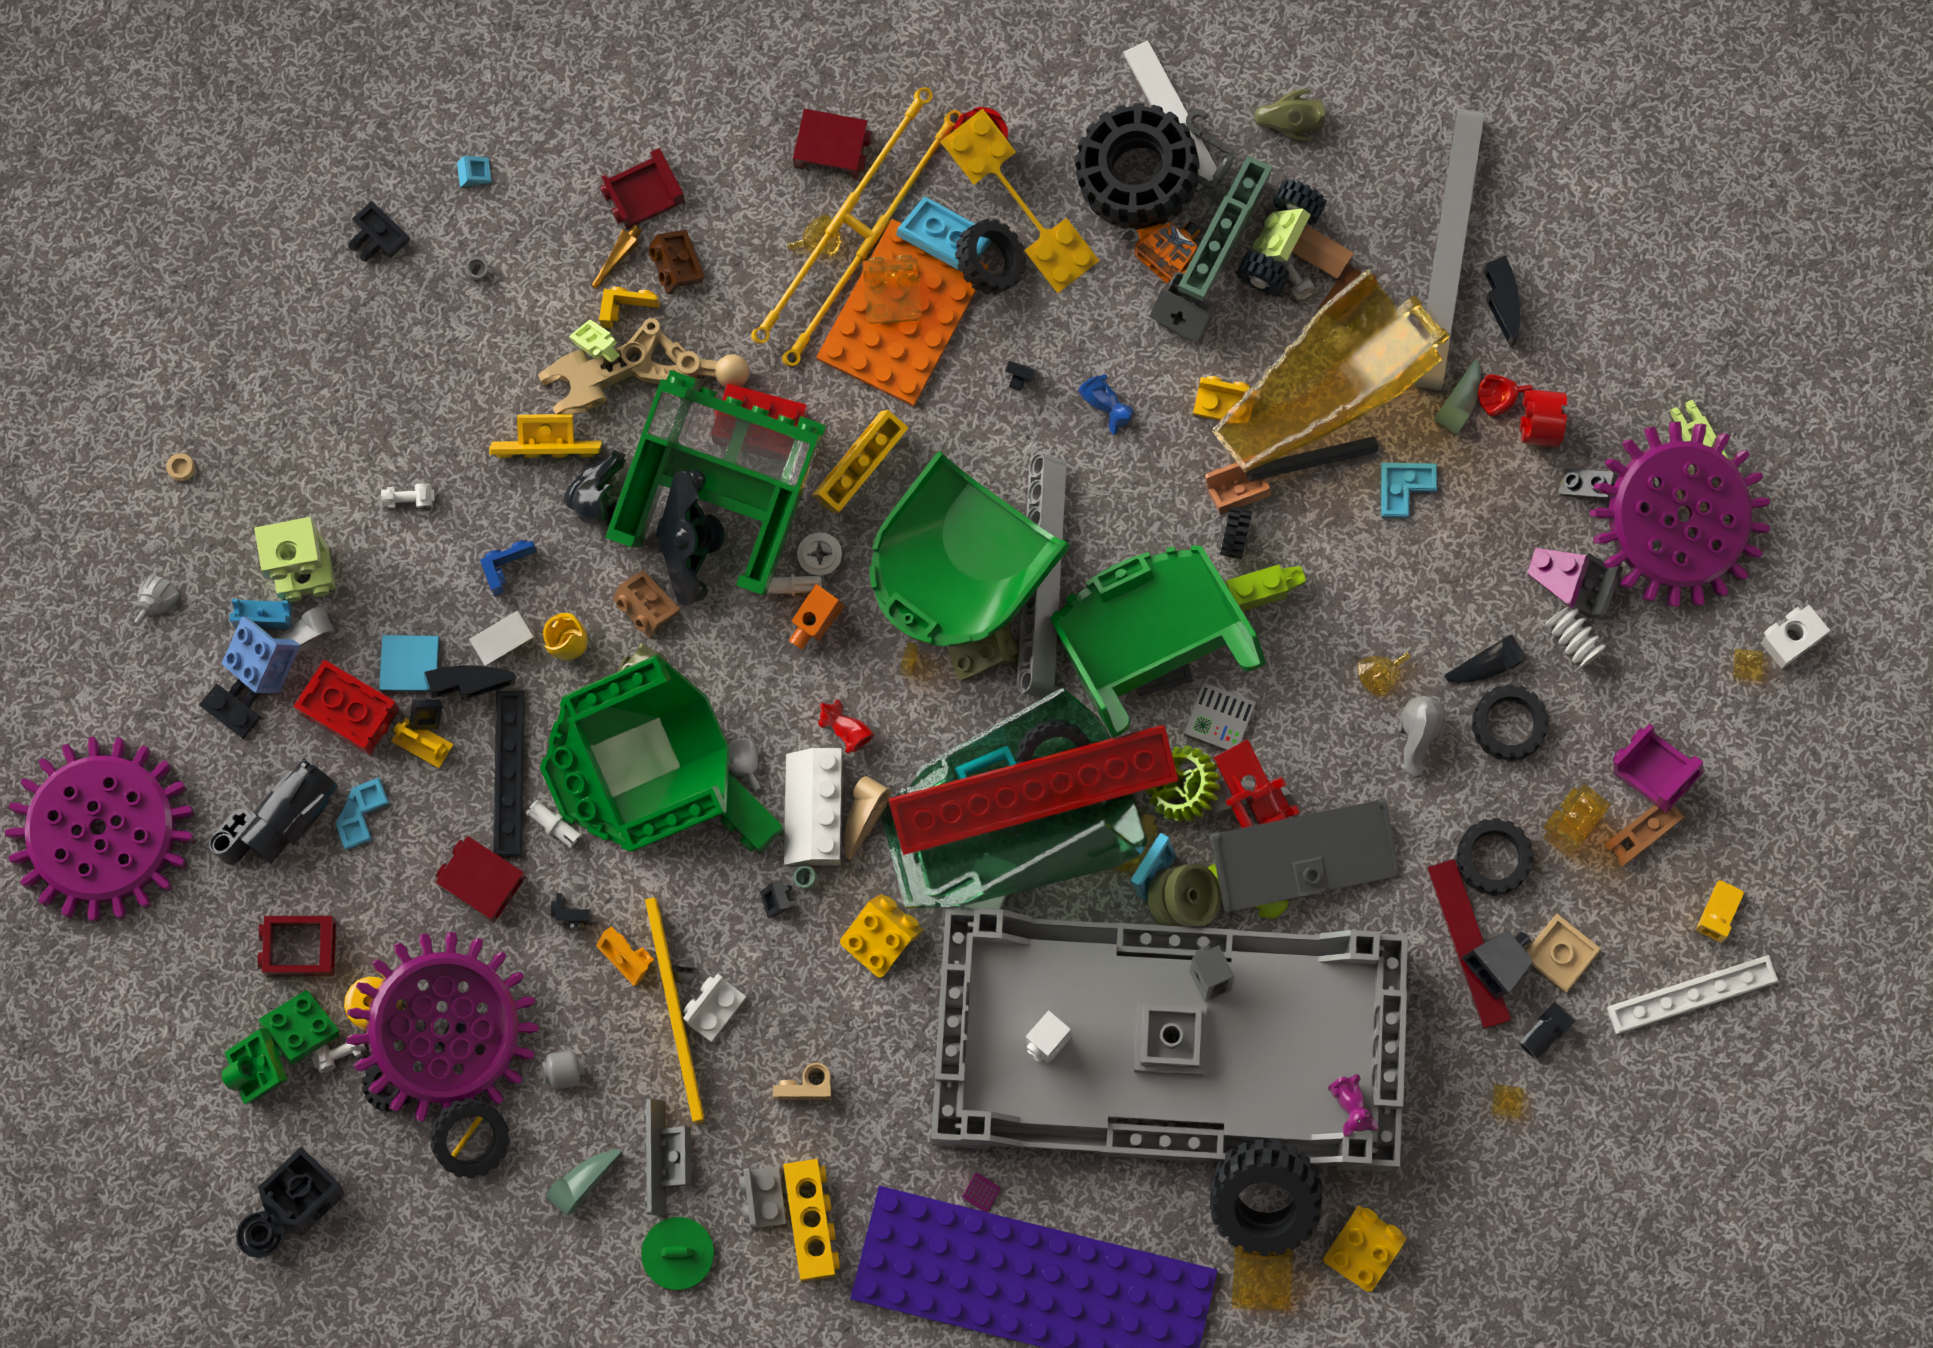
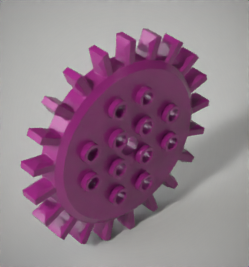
[1590,421,1770,607]
[5,737,195,923]
[346,932,538,1122]

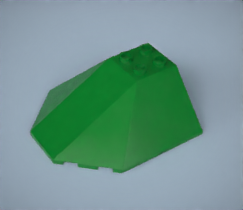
[540,654,729,852]

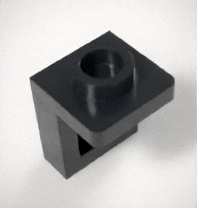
[551,893,592,930]

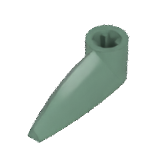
[1434,358,1481,435]
[545,1149,622,1216]

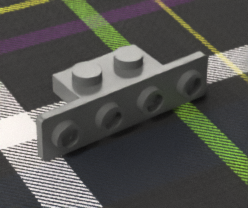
[644,1098,691,1217]

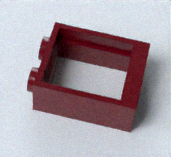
[257,916,336,977]

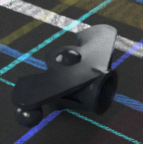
[656,470,725,606]

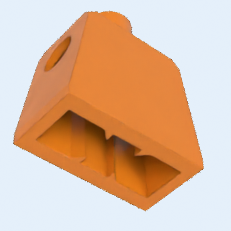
[789,584,846,650]

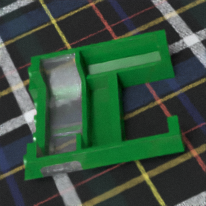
[605,370,826,595]

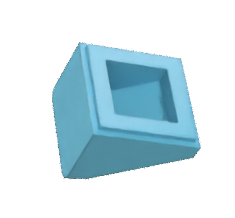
[457,156,492,187]

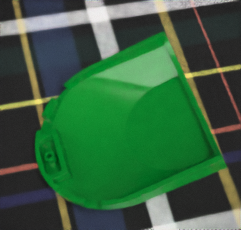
[869,451,1071,646]

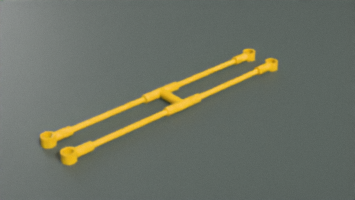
[751,87,962,367]

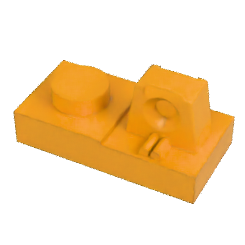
[596,926,654,986]

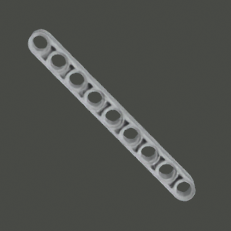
[1017,453,1066,698]

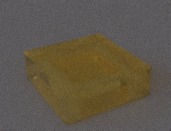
[900,642,918,676]
[1732,649,1763,680]
[1491,1084,1524,1117]

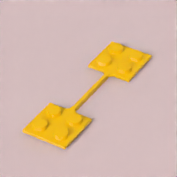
[940,109,1100,293]

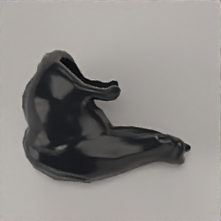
[564,450,626,526]

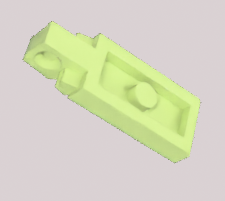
[569,320,620,362]

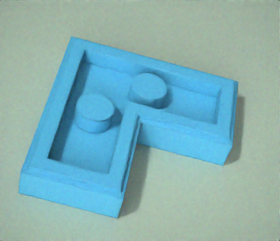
[1381,463,1437,518]

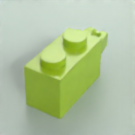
[1226,564,1306,611]

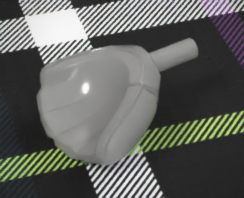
[133,577,179,627]
[728,738,761,791]

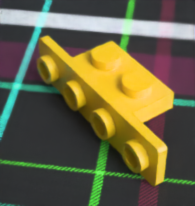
[489,414,602,458]

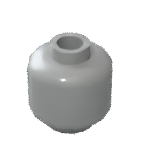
[542,1050,585,1090]

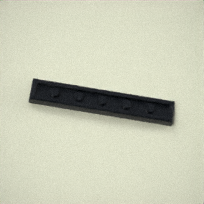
[493,690,525,857]

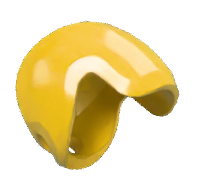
[543,613,588,661]

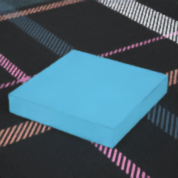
[379,635,439,692]
[1130,833,1176,901]

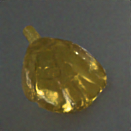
[787,214,841,256]
[1357,651,1411,696]

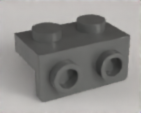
[1563,553,1623,618]

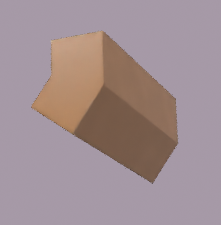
[1292,225,1354,279]

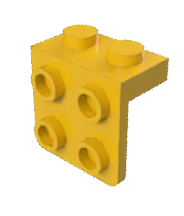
[840,893,924,977]
[1323,1205,1407,1292]

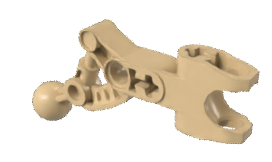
[538,318,750,414]

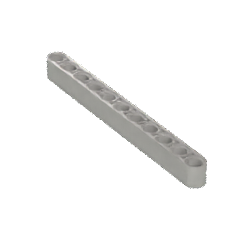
[1414,108,1484,391]

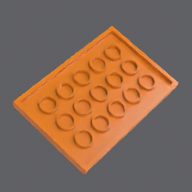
[816,219,989,407]

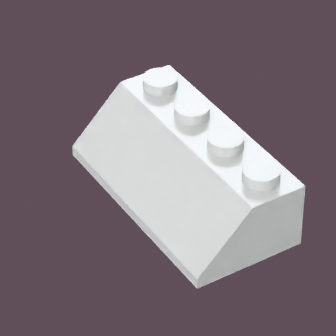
[784,748,843,866]

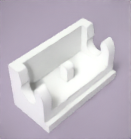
[469,611,534,666]

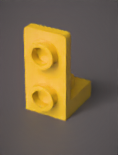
[599,287,660,329]
[1695,880,1744,943]

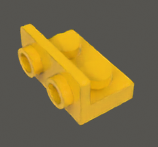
[1193,376,1255,427]

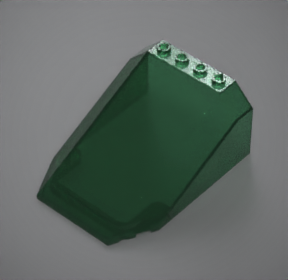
[881,687,1148,909]

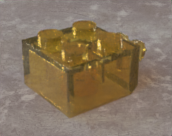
[1543,783,1611,859]

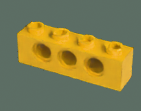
[811,410,909,513]
[783,1159,840,1282]

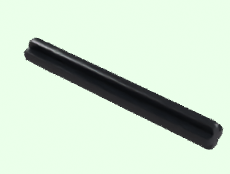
[1246,436,1378,481]

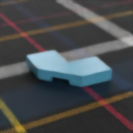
[335,778,390,850]

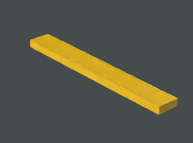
[645,897,705,1125]

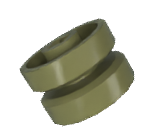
[1148,864,1221,927]

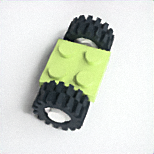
[1236,179,1327,296]

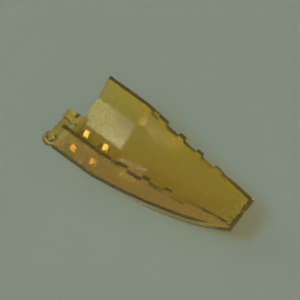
[1211,269,1450,472]

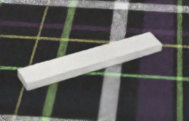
[1124,41,1217,190]
[1606,955,1779,1035]

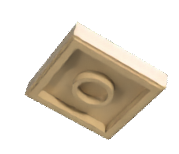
[1526,914,1602,993]

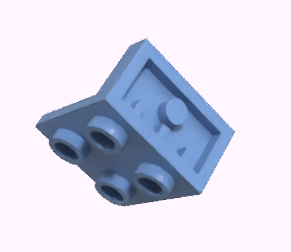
[222,617,301,693]

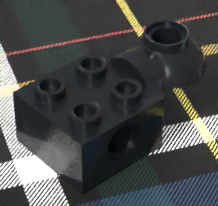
[236,1147,345,1258]

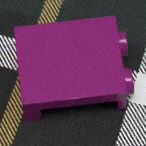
[1613,723,1703,813]

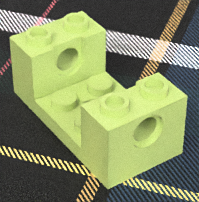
[254,517,336,602]

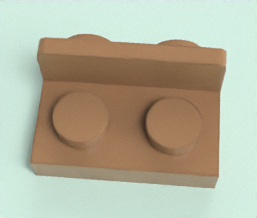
[613,569,680,638]

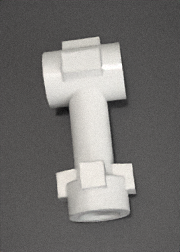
[381,483,435,509]
[311,1035,367,1073]

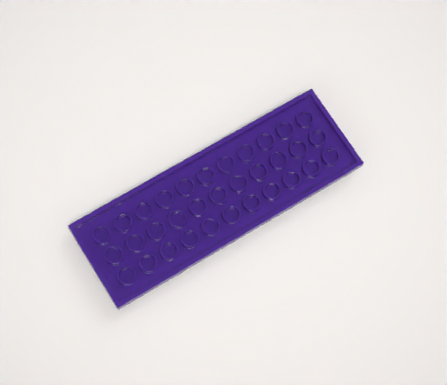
[850,1186,1217,1348]

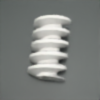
[1545,607,1606,669]

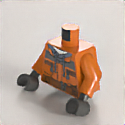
[1119,221,1200,293]

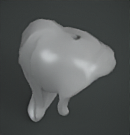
[1398,695,1447,777]

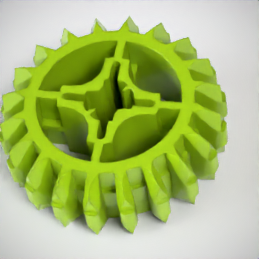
[1146,745,1222,822]

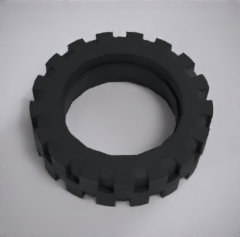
[955,219,1026,295]
[1472,684,1549,761]
[1016,718,1090,764]
[1456,818,1534,896]
[430,1098,510,1179]

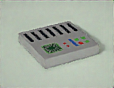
[1183,682,1256,751]

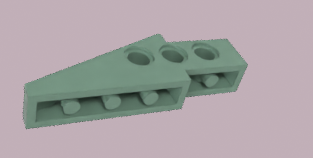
[1178,156,1272,302]

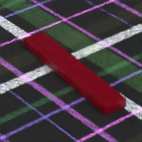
[1427,859,1511,1030]

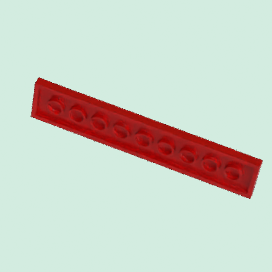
[888,725,1178,855]

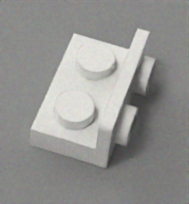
[683,974,747,1043]

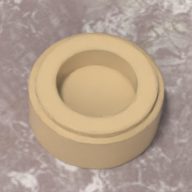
[166,453,195,482]

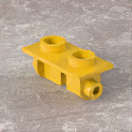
[391,717,454,768]

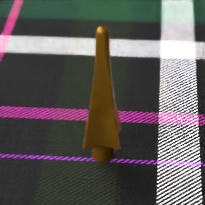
[592,225,642,288]

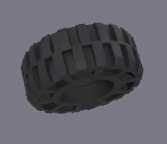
[1075,103,1200,229]

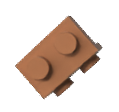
[1205,456,1271,515]

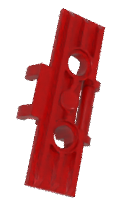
[1213,739,1301,828]

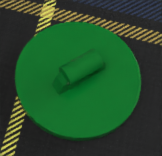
[641,1217,714,1290]

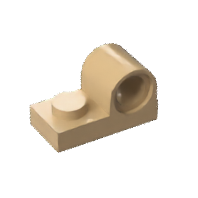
[773,1063,832,1100]

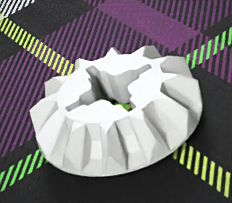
[797,532,842,577]

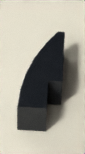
[1483,255,1520,347]
[424,665,516,701]

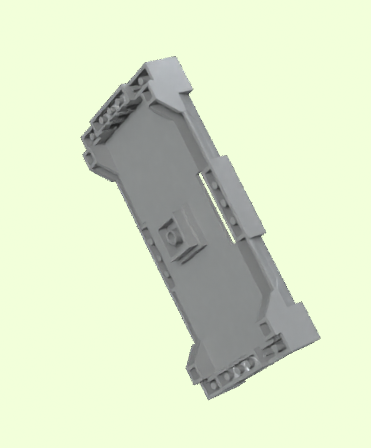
[931,908,1408,1174]

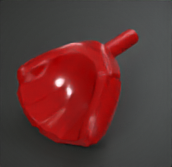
[1478,374,1533,417]

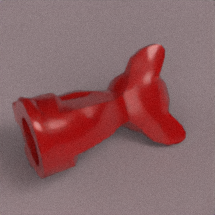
[818,699,875,754]

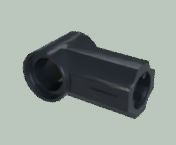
[1518,1001,1576,1060]

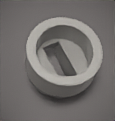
[465,257,488,280]

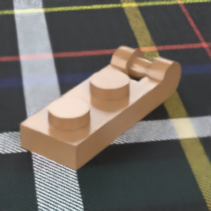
[1604,805,1684,867]

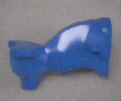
[1078,374,1134,435]

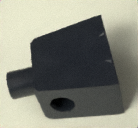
[1461,930,1532,1000]

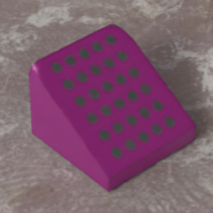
[962,1172,1001,1212]

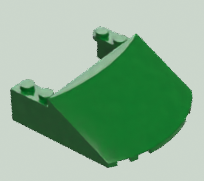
[1050,545,1266,738]

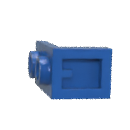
[480,540,537,596]

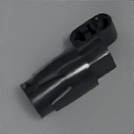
[209,758,338,865]

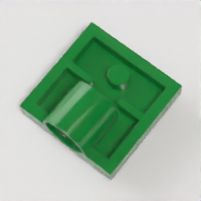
[259,990,340,1065]
[221,1027,288,1105]

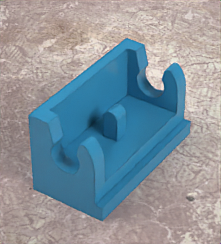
[229,599,292,629]

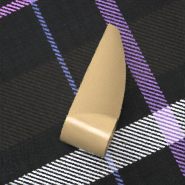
[844,776,891,860]

